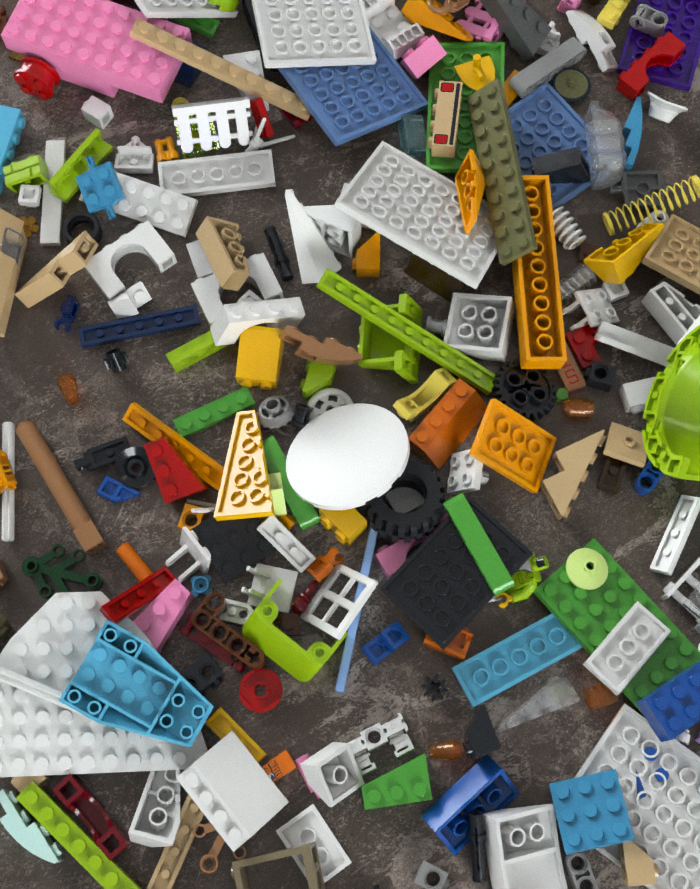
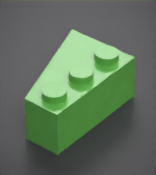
[361,753,432,810]

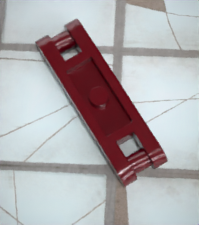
[178,613,253,673]

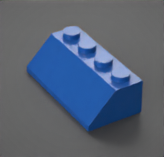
[421,754,520,856]

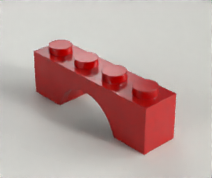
[616,31,686,102]

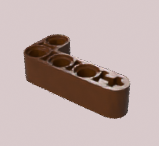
[192,592,266,670]

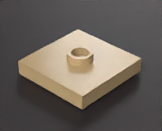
[603,422,647,468]

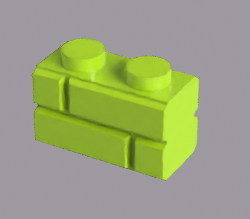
[3,155,49,194]

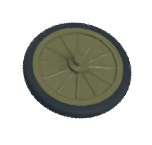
[551,68,591,103]

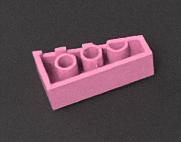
[133,578,194,654]

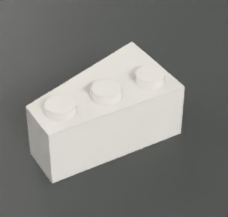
[223,50,270,114]

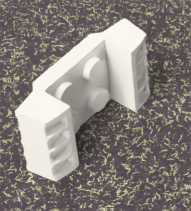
[363,0,425,60]

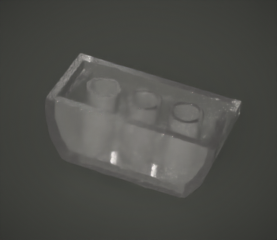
[584,101,627,190]

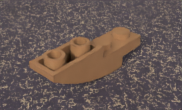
[279,325,363,365]

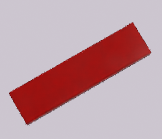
[100,566,176,625]

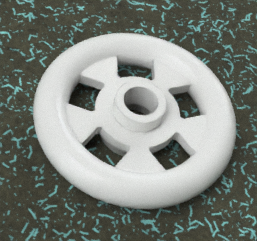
[307,388,353,422]

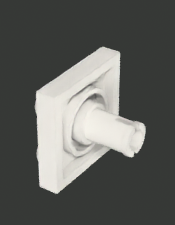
[447,449,489,495]

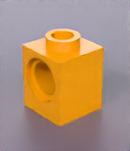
[177,503,208,531]

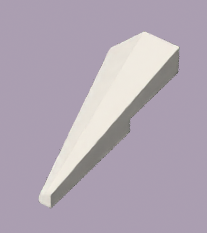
[285,189,342,284]

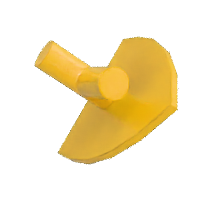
[454,54,495,92]

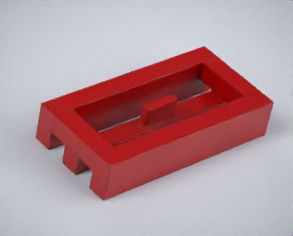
[250,98,274,138]

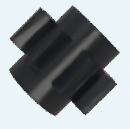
[103,348,129,373]
[421,674,448,702]

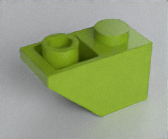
[300,360,337,399]

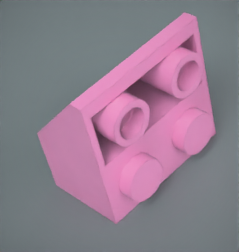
[399,35,447,79]

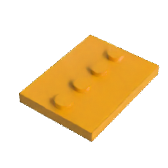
[469,398,557,493]

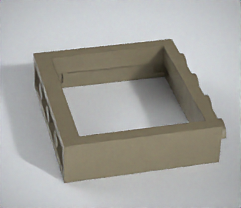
[231,842,326,889]

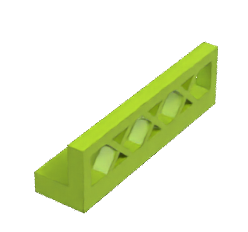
[48,128,113,203]
[165,330,240,373]

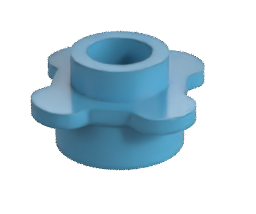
[190,575,212,597]

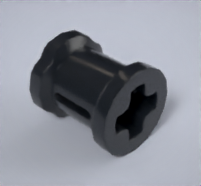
[291,403,314,428]

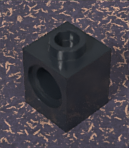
[583,361,618,392]

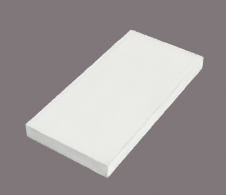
[583,601,671,696]

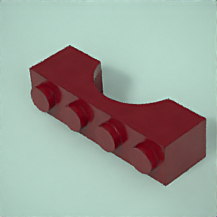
[52,774,133,860]

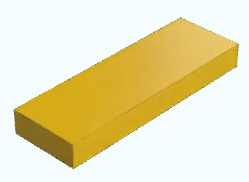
[205,707,267,763]

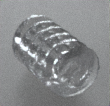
[559,264,597,305]

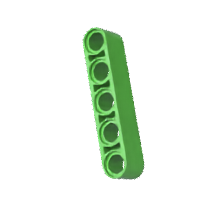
[263,435,320,531]
[443,493,515,596]

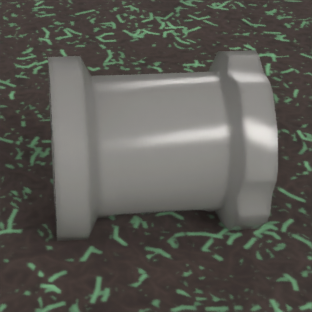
[425,316,448,337]

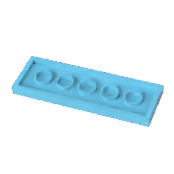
[451,614,583,708]

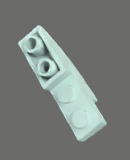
[0,789,64,864]

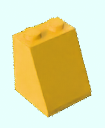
[235,325,285,390]

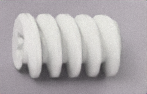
[553,206,587,250]

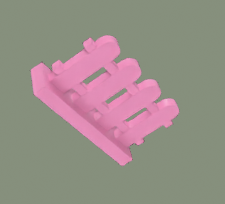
[457,0,525,42]

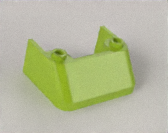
[242,578,348,682]

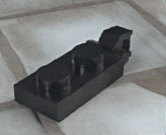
[74,436,130,472]

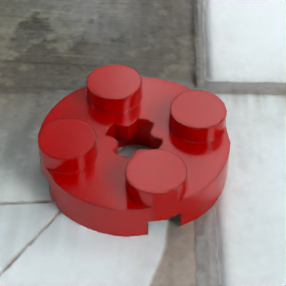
[239,669,283,713]

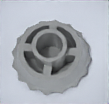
[257,395,295,429]

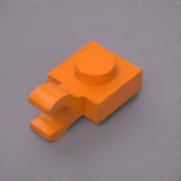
[305,547,345,582]

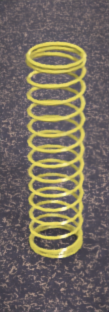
[602,175,700,236]

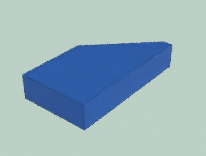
[96,475,141,504]

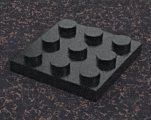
[191,515,277,584]

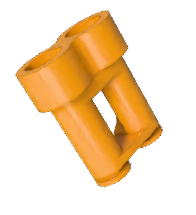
[154,136,180,163]

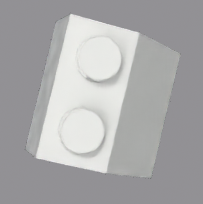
[300,742,365,807]

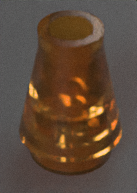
[56,374,80,405]
[429,738,462,761]

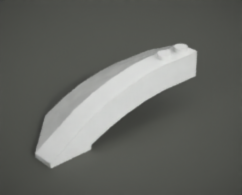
[483,804,568,889]

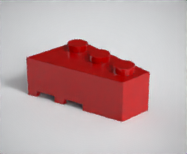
[144,437,209,504]

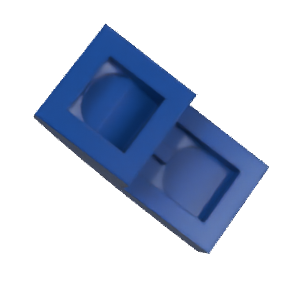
[361,621,410,666]

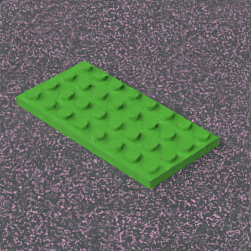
[426,42,505,173]
[533,538,700,713]

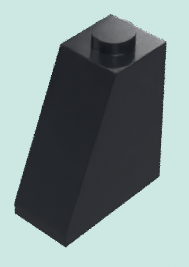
[531,146,590,184]

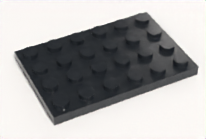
[380,495,533,650]

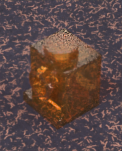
[582,683,619,711]

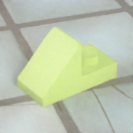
[268,472,287,517]

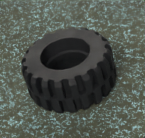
[364,458,446,543]

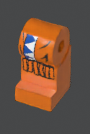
[262,750,298,782]

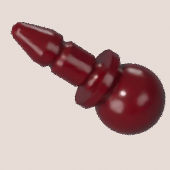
[290,580,319,614]

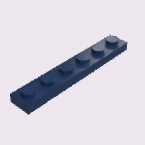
[79,304,201,349]

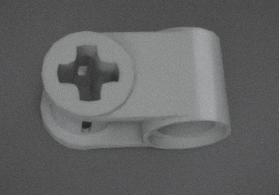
[629,4,668,38]

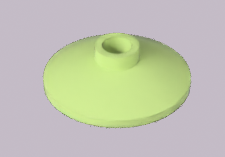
[566,548,608,590]

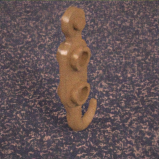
[427,0,470,15]

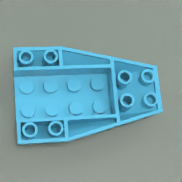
[59,620,214,748]

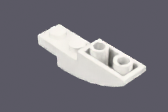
[566,10,618,73]

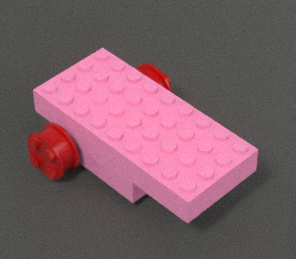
[1,0,192,104]

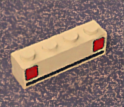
[428,81,463,158]

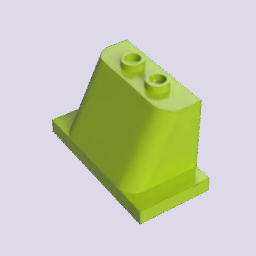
[357,293,423,384]

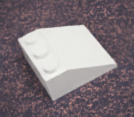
[304,205,361,258]
[443,292,515,362]

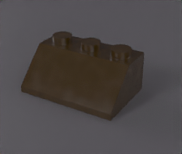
[404,254,467,303]

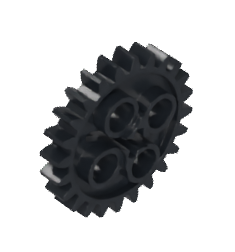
[491,359,558,422]

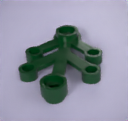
[22,544,103,599]

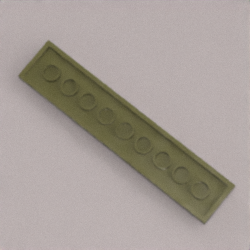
[467,78,538,266]

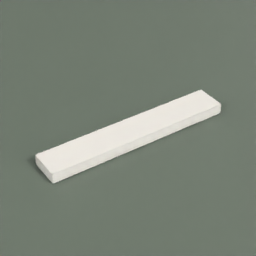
[40,140,66,246]

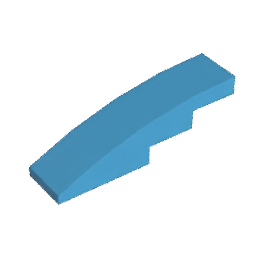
[620,96,642,171]

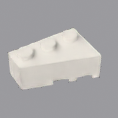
[641,281,700,345]

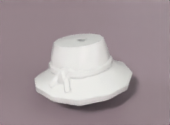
[647,91,688,123]

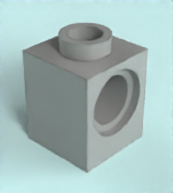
[413,859,450,889]

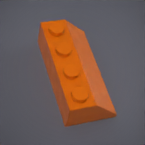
[408,378,487,470]

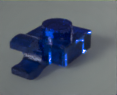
[54,295,80,332]

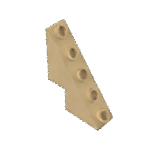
[14,230,99,308]
[540,429,607,520]

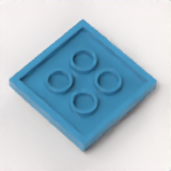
[549,769,635,855]

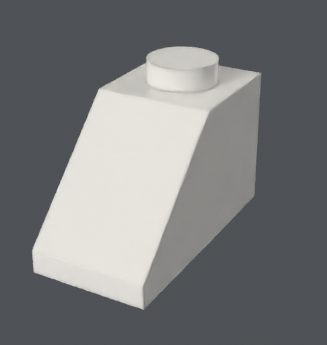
[619,377,655,414]

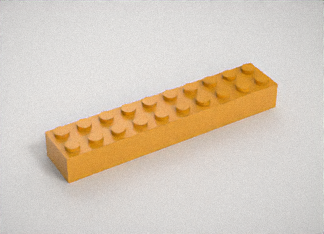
[512,175,567,369]

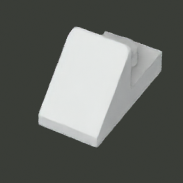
[107,281,152,319]

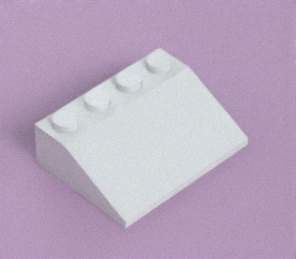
[176,730,289,852]

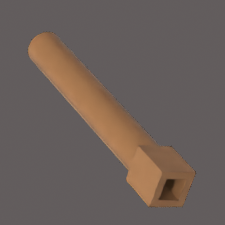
[15,420,108,556]

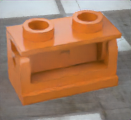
[422,627,474,661]

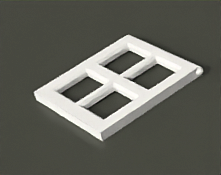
[300,564,378,641]

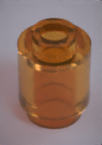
[562,397,594,419]

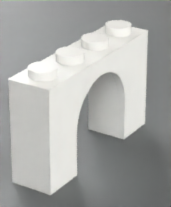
[85,220,177,300]
[191,253,284,327]
[210,297,305,346]

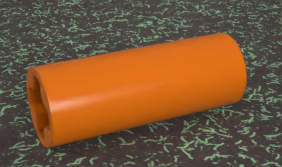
[116,542,153,582]

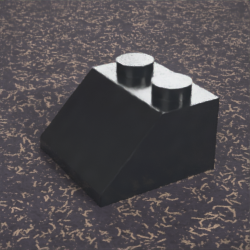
[462,704,501,759]

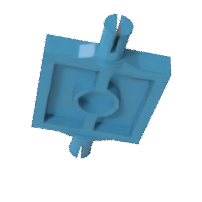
[75,156,126,220]

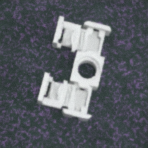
[348,713,415,777]

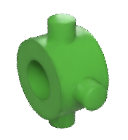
[555,387,570,403]

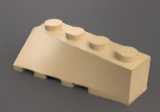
[195,216,250,291]

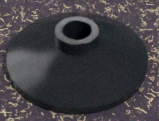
[115,446,155,488]

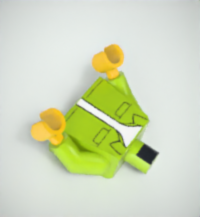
[496,552,549,608]

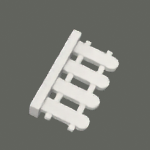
[171,96,253,153]

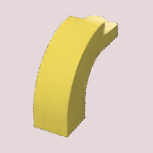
[393,367,457,422]

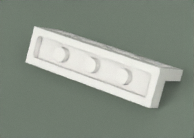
[594,320,674,367]

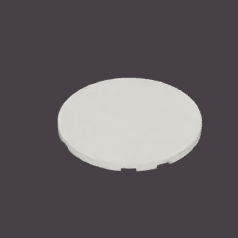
[286,403,410,510]

